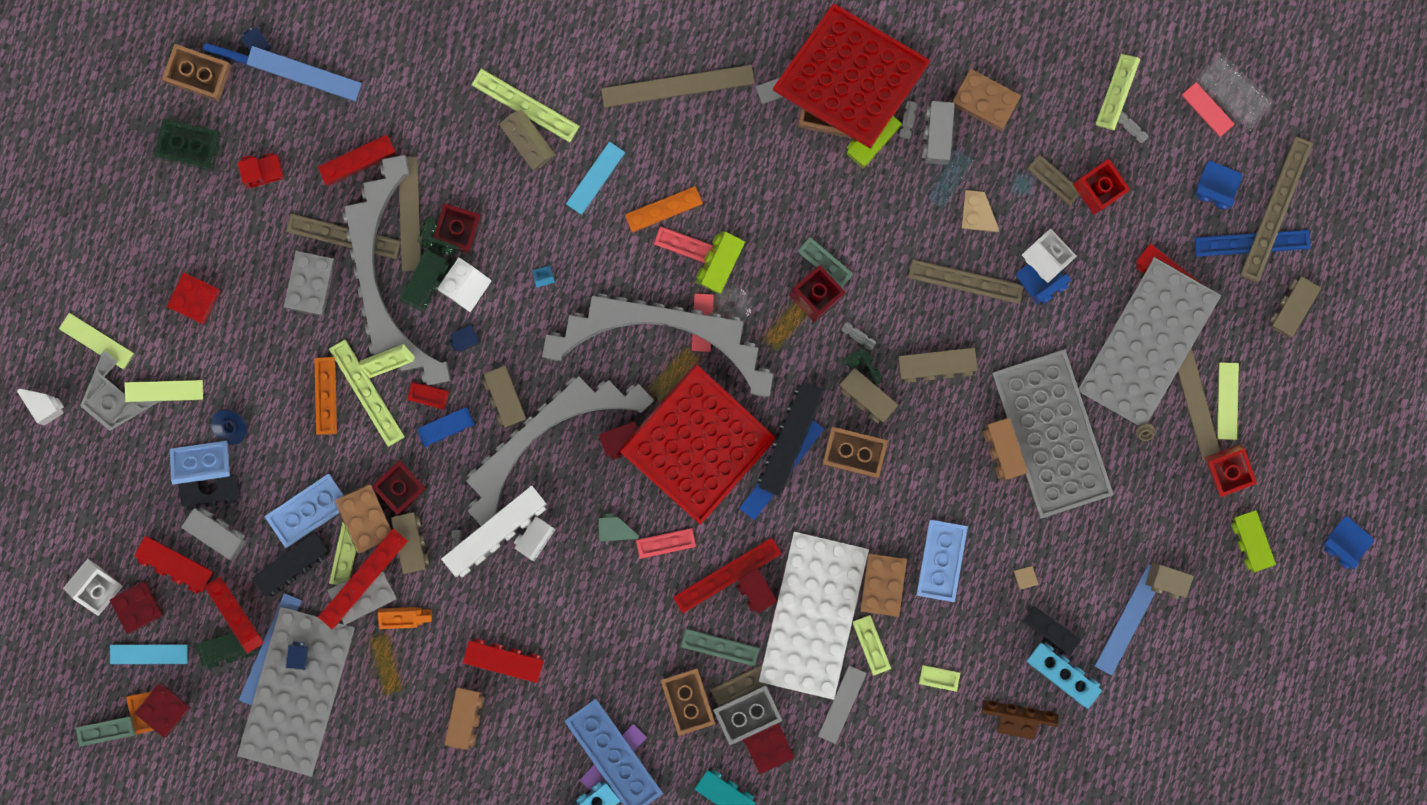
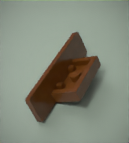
[982,700,1059,740]

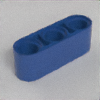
[417,407,475,447]

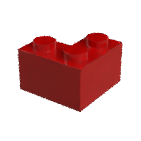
[237,153,285,189]

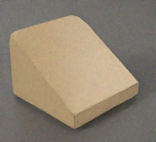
[1014,566,1038,589]

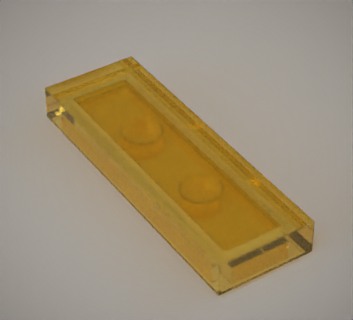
[763,302,807,351]
[647,347,700,402]
[369,635,403,695]

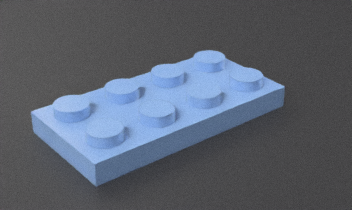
[265,474,343,549]
[916,520,968,602]

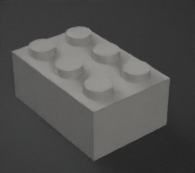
[922,101,955,165]
[284,251,336,317]
[181,508,247,560]
[327,571,397,625]
[714,685,782,745]

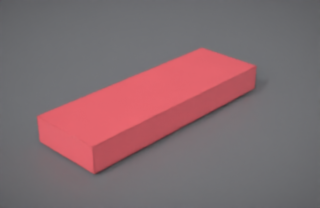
[1182,82,1235,137]
[654,226,713,263]
[692,294,714,352]
[636,528,696,559]

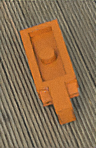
[377,607,432,629]

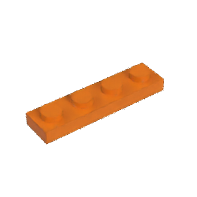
[625,186,703,233]
[314,357,337,435]

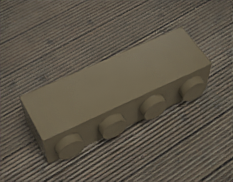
[898,348,978,383]

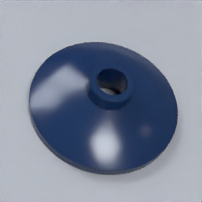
[211,409,247,445]

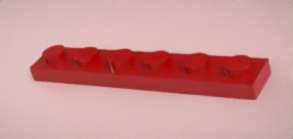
[318,528,408,630]
[673,538,781,613]

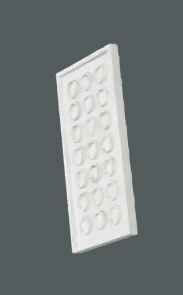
[759,532,869,700]

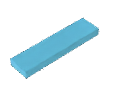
[566,141,625,215]
[110,645,188,664]

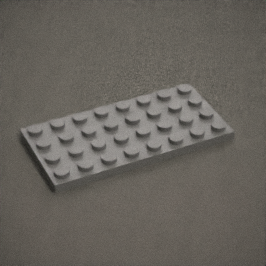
[1078,257,1222,426]
[992,349,1114,519]
[237,607,355,777]

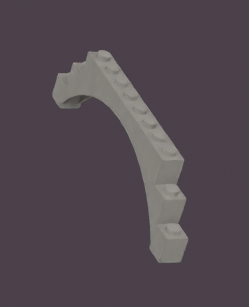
[343,155,451,386]
[542,294,774,398]
[466,377,655,558]

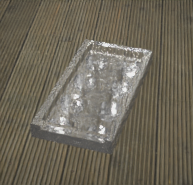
[1193,52,1276,131]

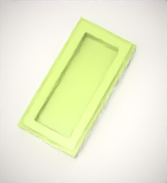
[919,665,960,692]

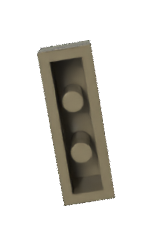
[499,110,556,170]
[1270,276,1321,339]
[482,366,527,428]
[839,368,898,424]
[391,513,430,574]

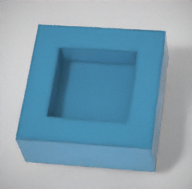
[532,265,555,288]

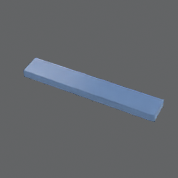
[246,46,362,101]
[1094,564,1155,675]
[239,593,302,706]

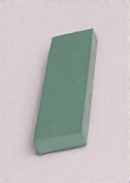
[681,629,760,667]

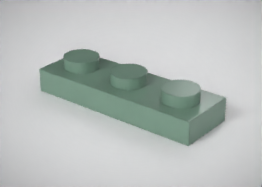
[797,237,853,288]
[76,716,136,747]

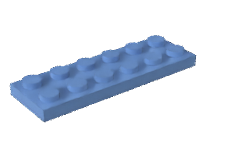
[564,699,663,805]

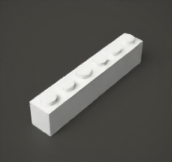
[441,486,547,577]

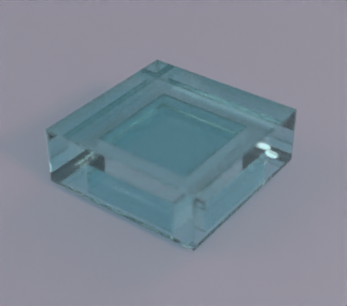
[1011,173,1034,196]

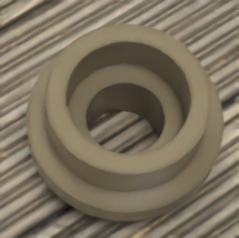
[1136,423,1155,441]

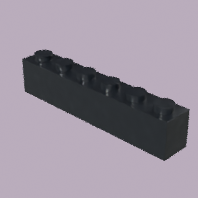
[757,381,825,498]

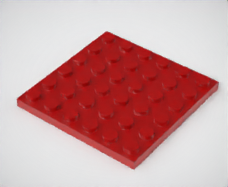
[773,3,931,149]
[618,364,776,525]

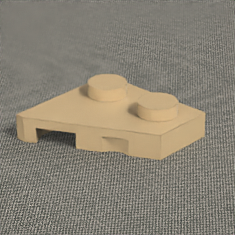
[962,190,999,232]

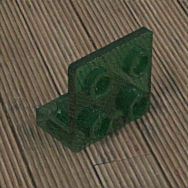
[417,216,459,256]
[841,349,882,386]

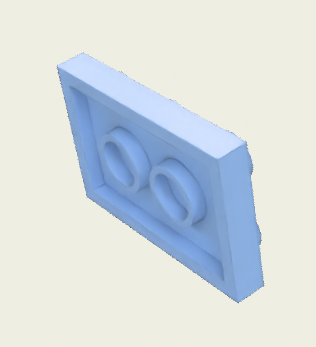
[170,441,230,484]

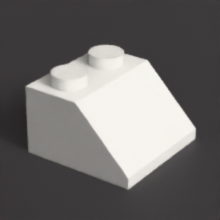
[1022,228,1077,283]
[437,257,492,312]
[17,389,64,426]
[514,516,556,561]
[63,559,123,616]

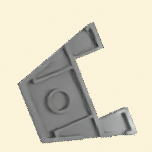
[80,350,160,431]

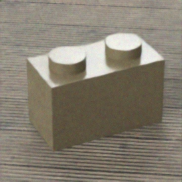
[1145,563,1194,599]

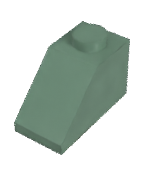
[598,514,639,542]

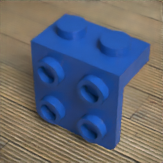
[1194,161,1243,210]
[1016,264,1071,305]
[1321,517,1374,570]

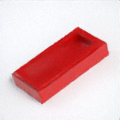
[407,382,449,410]

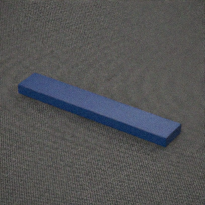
[1194,230,1311,257]
[739,421,824,520]

